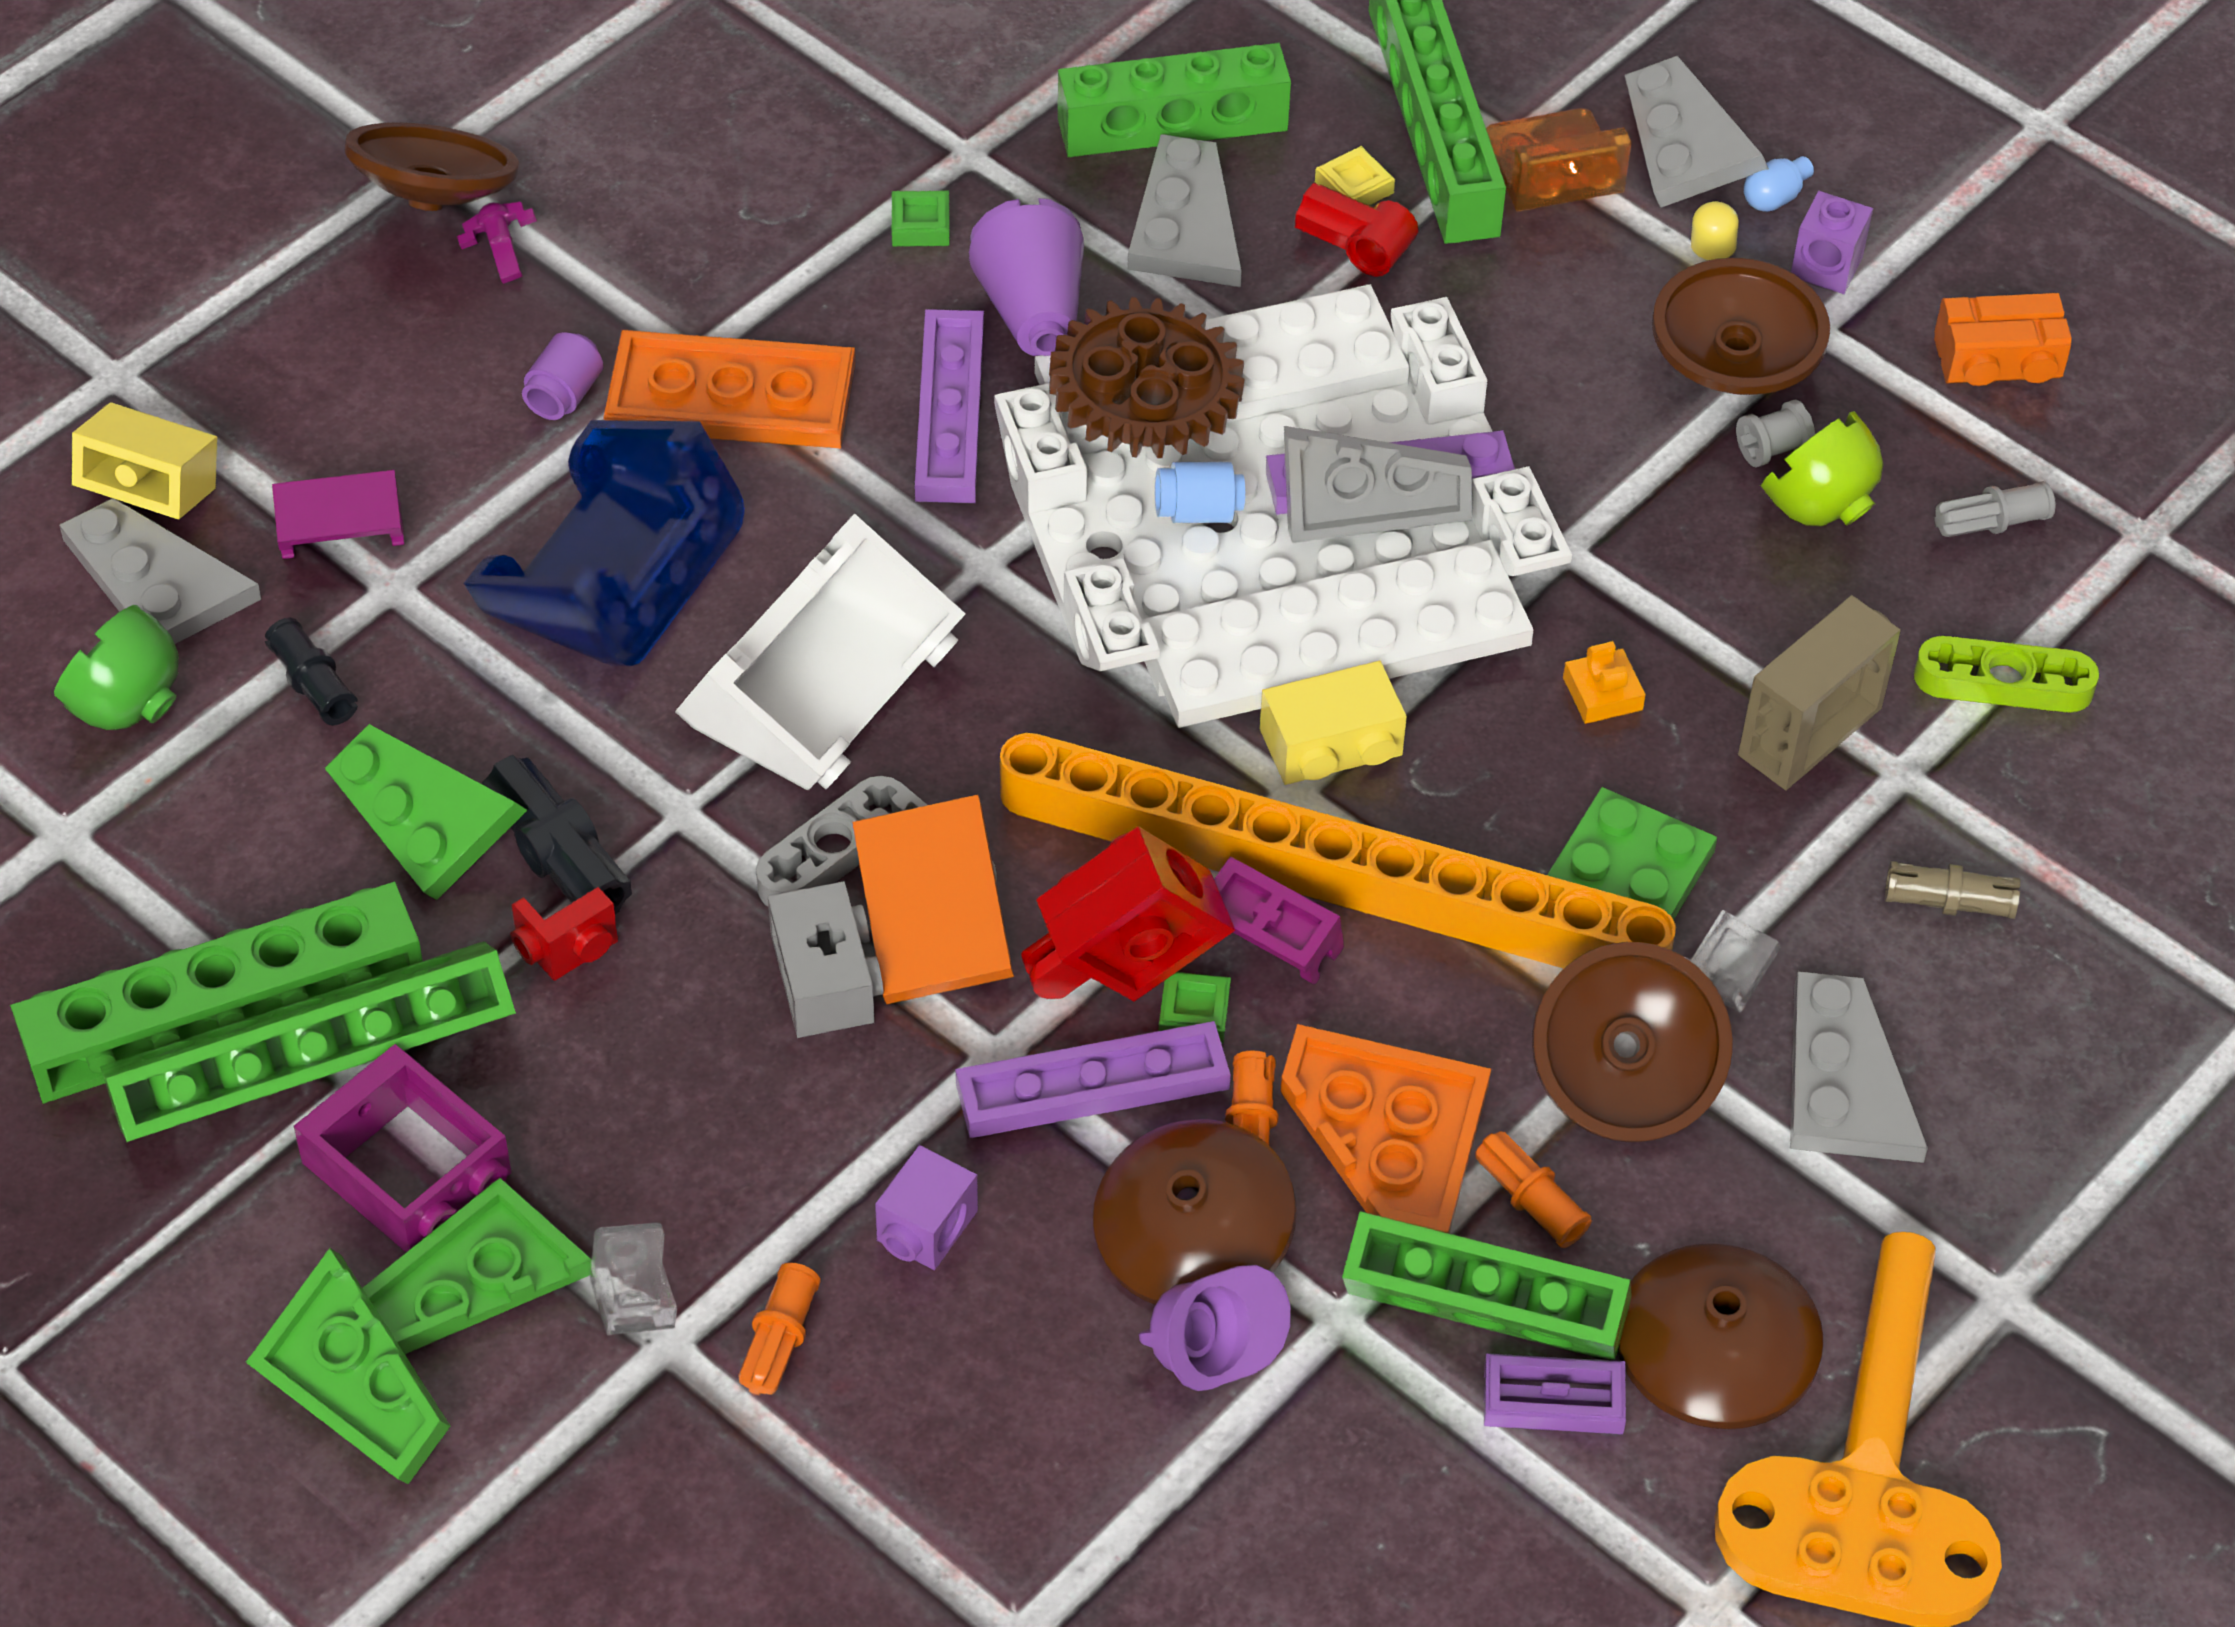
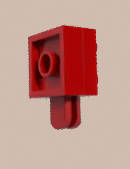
[1021,826,1236,1002]

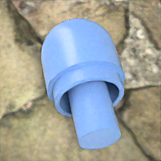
[1744,156,1814,212]

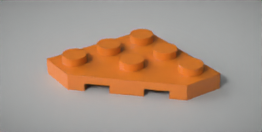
[1280,1024,1491,1234]

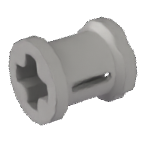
[1736,399,1815,468]

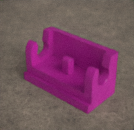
[272,470,405,559]
[1214,856,1344,984]

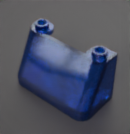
[463,420,745,667]

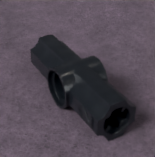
[482,755,632,914]

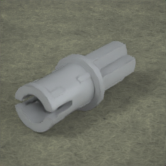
[1934,481,2056,537]

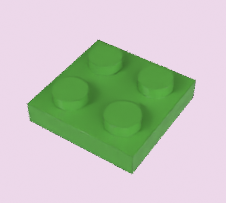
[1548,787,1717,921]

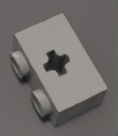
[768,881,884,1038]

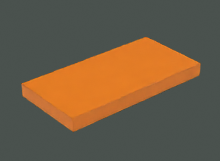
[604,330,856,449]

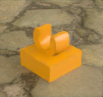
[1563,641,1646,724]

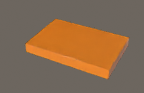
[852,795,1014,1005]

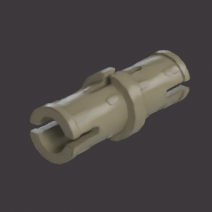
[1885,861,2020,919]

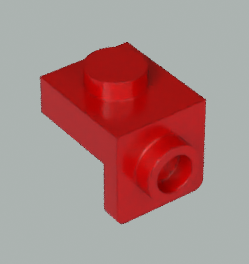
[510,887,618,981]

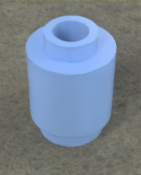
[1155,462,1245,523]

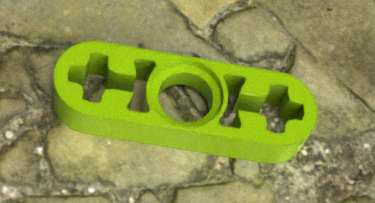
[1914,636,2099,713]

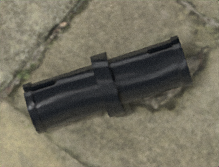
[265,618,358,726]

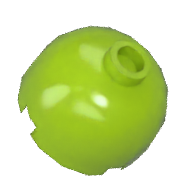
[1760,411,1884,527]

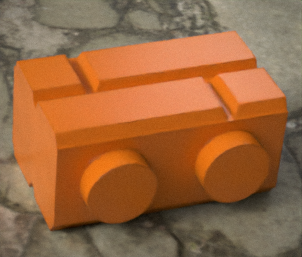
[1934,293,2072,386]

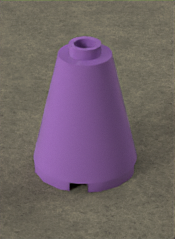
[969,198,1084,356]

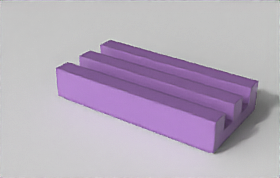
[1484,1353,1626,1434]

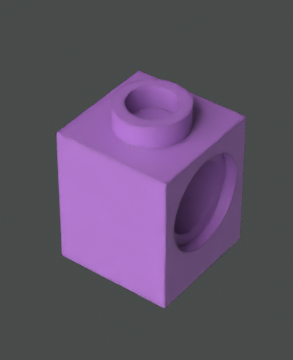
[1791,191,1873,295]
[875,1145,978,1271]

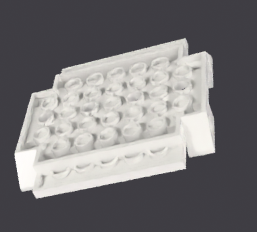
[994,284,1572,728]

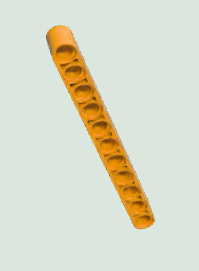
[1000,733,1676,969]

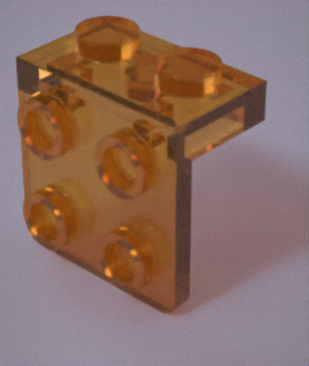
[1486,108,1632,212]

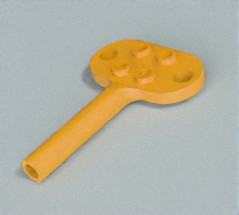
[1715,1232,2002,1627]

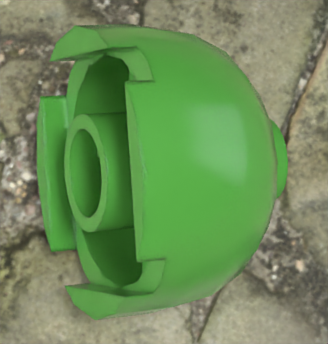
[54,605,179,730]

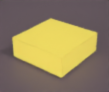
[1315,146,1395,205]

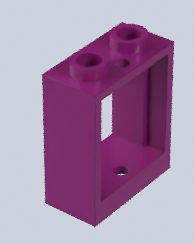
[293,1044,512,1252]

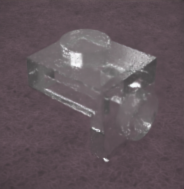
[1685,910,1781,1013]
[590,1222,677,1335]

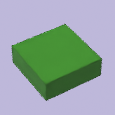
[892,191,949,246]
[1159,972,1231,1044]

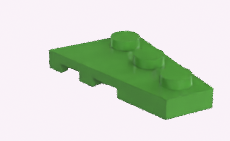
[325,724,527,900]
[363,1178,594,1354]
[246,1248,450,1484]

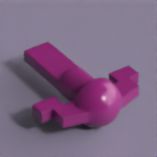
[457,202,537,284]

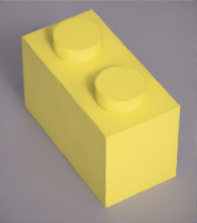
[72,402,217,520]
[1260,660,1407,785]

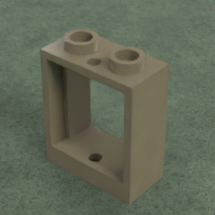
[1738,595,1901,791]

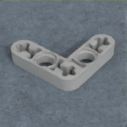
[756,776,997,906]

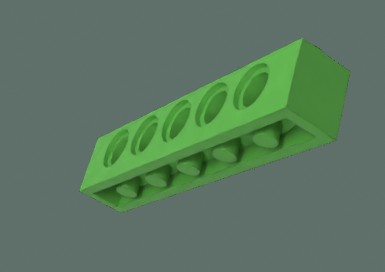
[1368,0,1506,244]
[10,882,423,1104]
[100,941,516,1142]

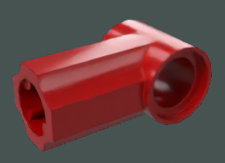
[1295,183,1419,277]

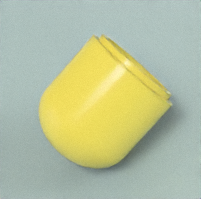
[1691,201,1739,260]

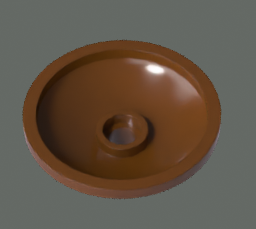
[345,123,519,211]
[1652,258,1830,395]
[1532,942,1733,1142]
[1093,1119,1297,1305]
[1618,1243,1823,1429]

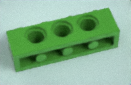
[1058,43,1291,157]
[1342,1211,1632,1361]

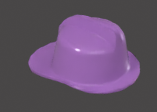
[1139,1265,1291,1391]

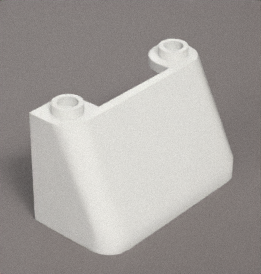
[675,513,966,790]

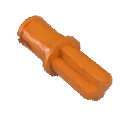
[1225,1051,1279,1145]
[1475,1131,1592,1248]
[738,1263,821,1396]

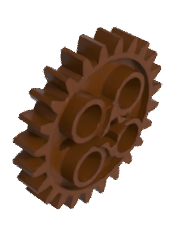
[1049,297,1245,459]

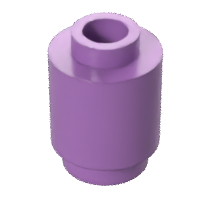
[522,332,603,420]

